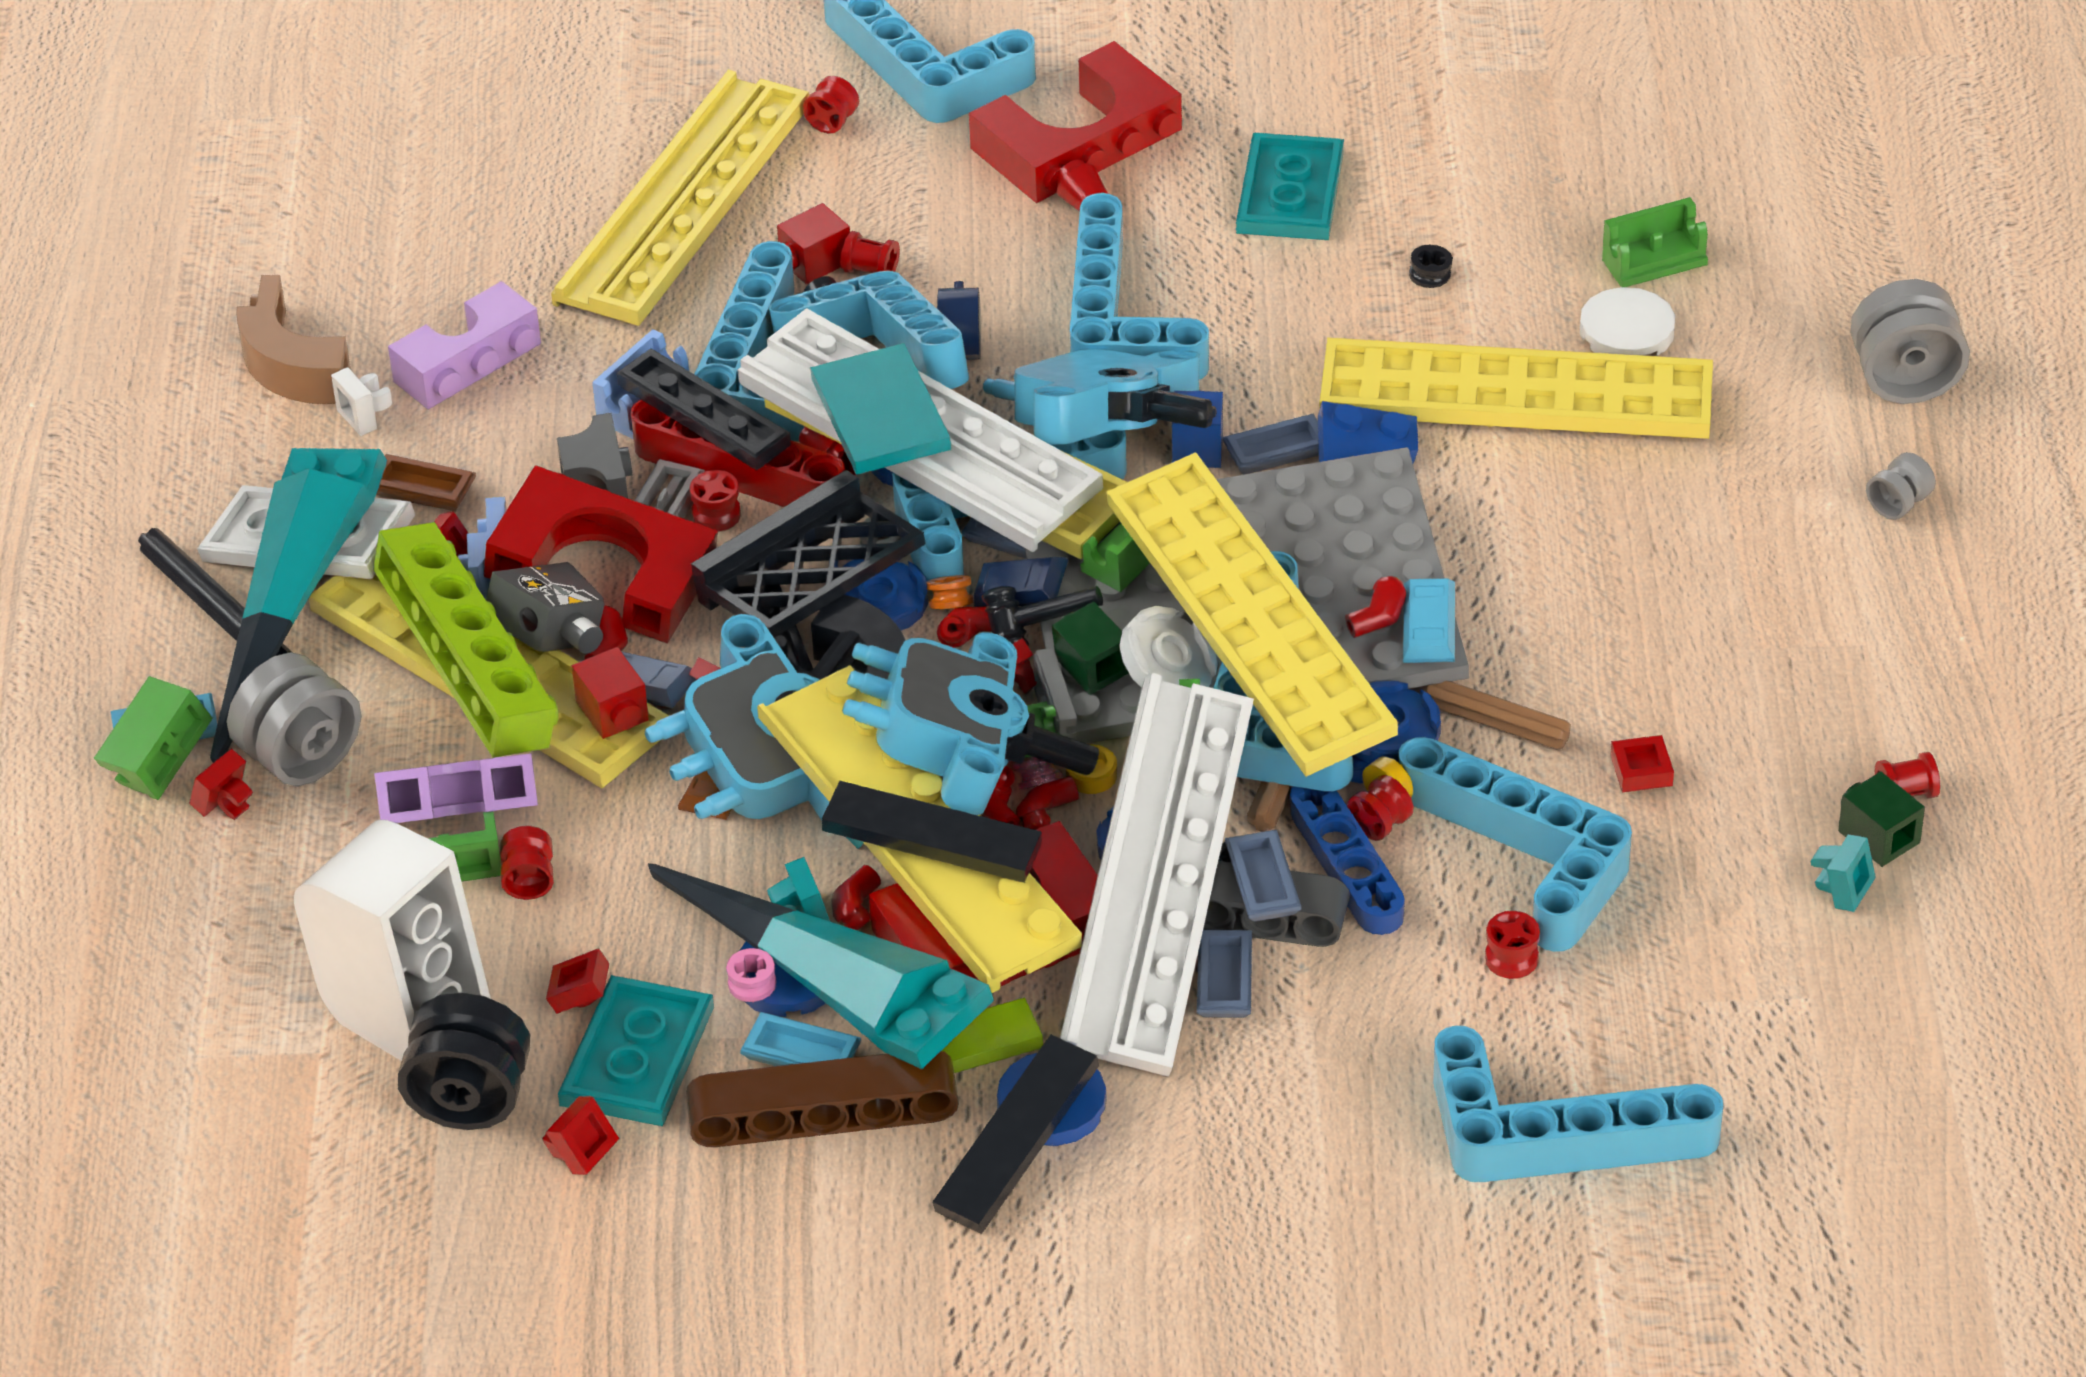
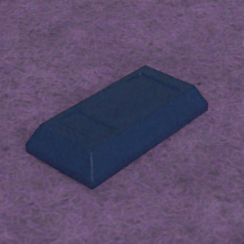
[974,557,1068,607]

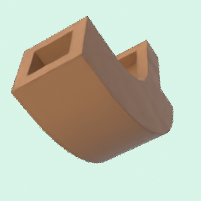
[236,275,351,404]

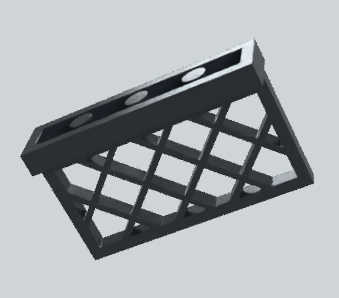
[691,470,926,638]

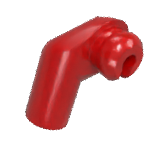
[1345,576,1406,638]
[584,605,628,660]
[981,766,1020,826]
[1016,775,1079,830]
[831,865,881,931]

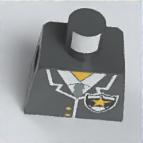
[486,562,605,654]

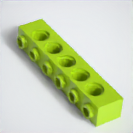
[373,522,558,758]

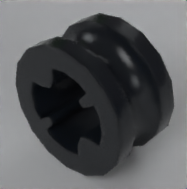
[1409,244,1453,288]

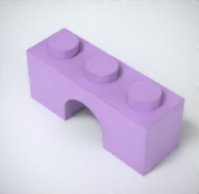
[388,281,541,409]
[374,753,538,823]

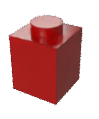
[777,203,850,285]
[571,647,649,739]

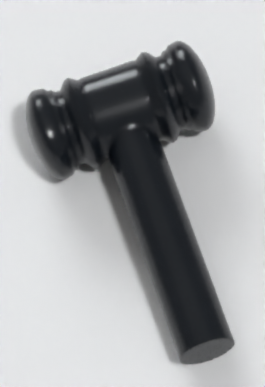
[982,586,1103,647]

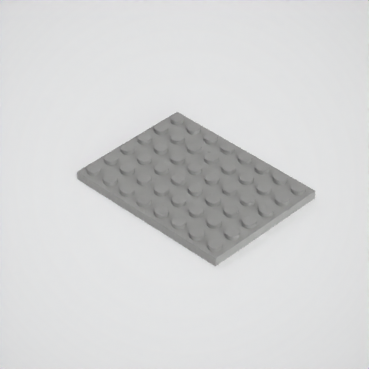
[1024,447,1469,743]

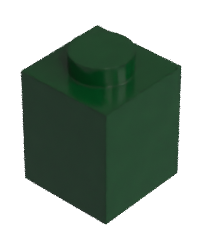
[1052,602,1129,695]
[1838,771,1925,867]

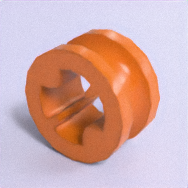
[926,575,974,609]

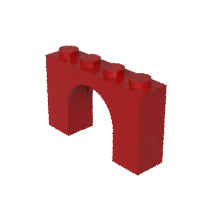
[969,41,1182,203]
[484,465,718,644]
[869,821,1098,987]

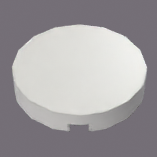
[1580,287,1675,356]
[1119,606,1218,687]

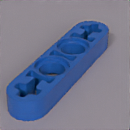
[1290,786,1405,935]

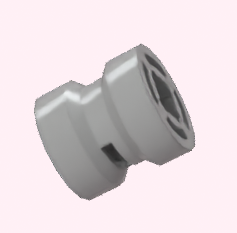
[1866,452,1936,520]

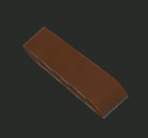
[686,1051,959,1147]

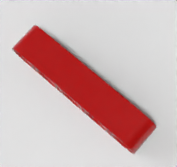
[631,400,845,507]

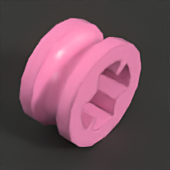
[726,948,776,1002]

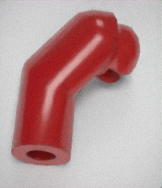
[936,607,992,648]

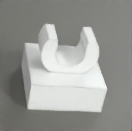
[331,367,392,436]

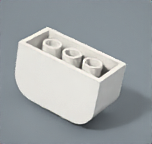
[294,820,491,1061]

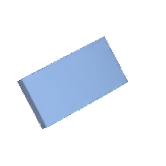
[458,496,507,600]

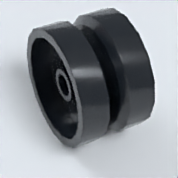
[398,992,530,1130]

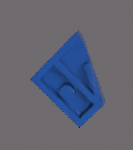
[1318,401,1418,463]

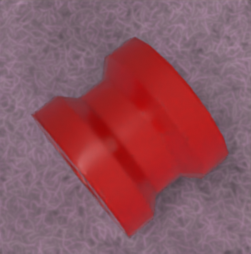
[803,76,859,134]
[690,470,741,532]
[1347,775,1414,841]
[1485,911,1540,979]

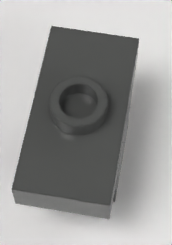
[557,413,633,498]

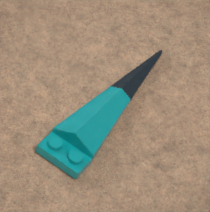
[210,448,387,763]
[648,863,994,1069]

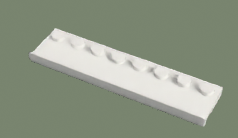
[738,308,1103,552]
[1060,673,1254,1077]

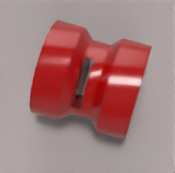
[500,826,554,900]

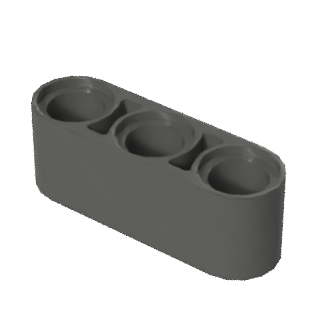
[1203,861,1350,947]

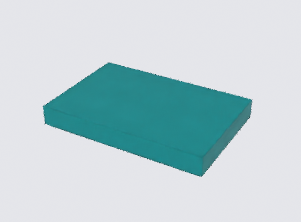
[1236,132,1344,240]
[810,343,951,475]
[558,975,714,1127]

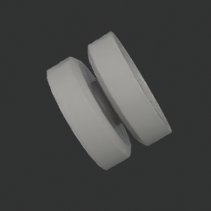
[1850,279,1970,404]
[227,652,362,786]

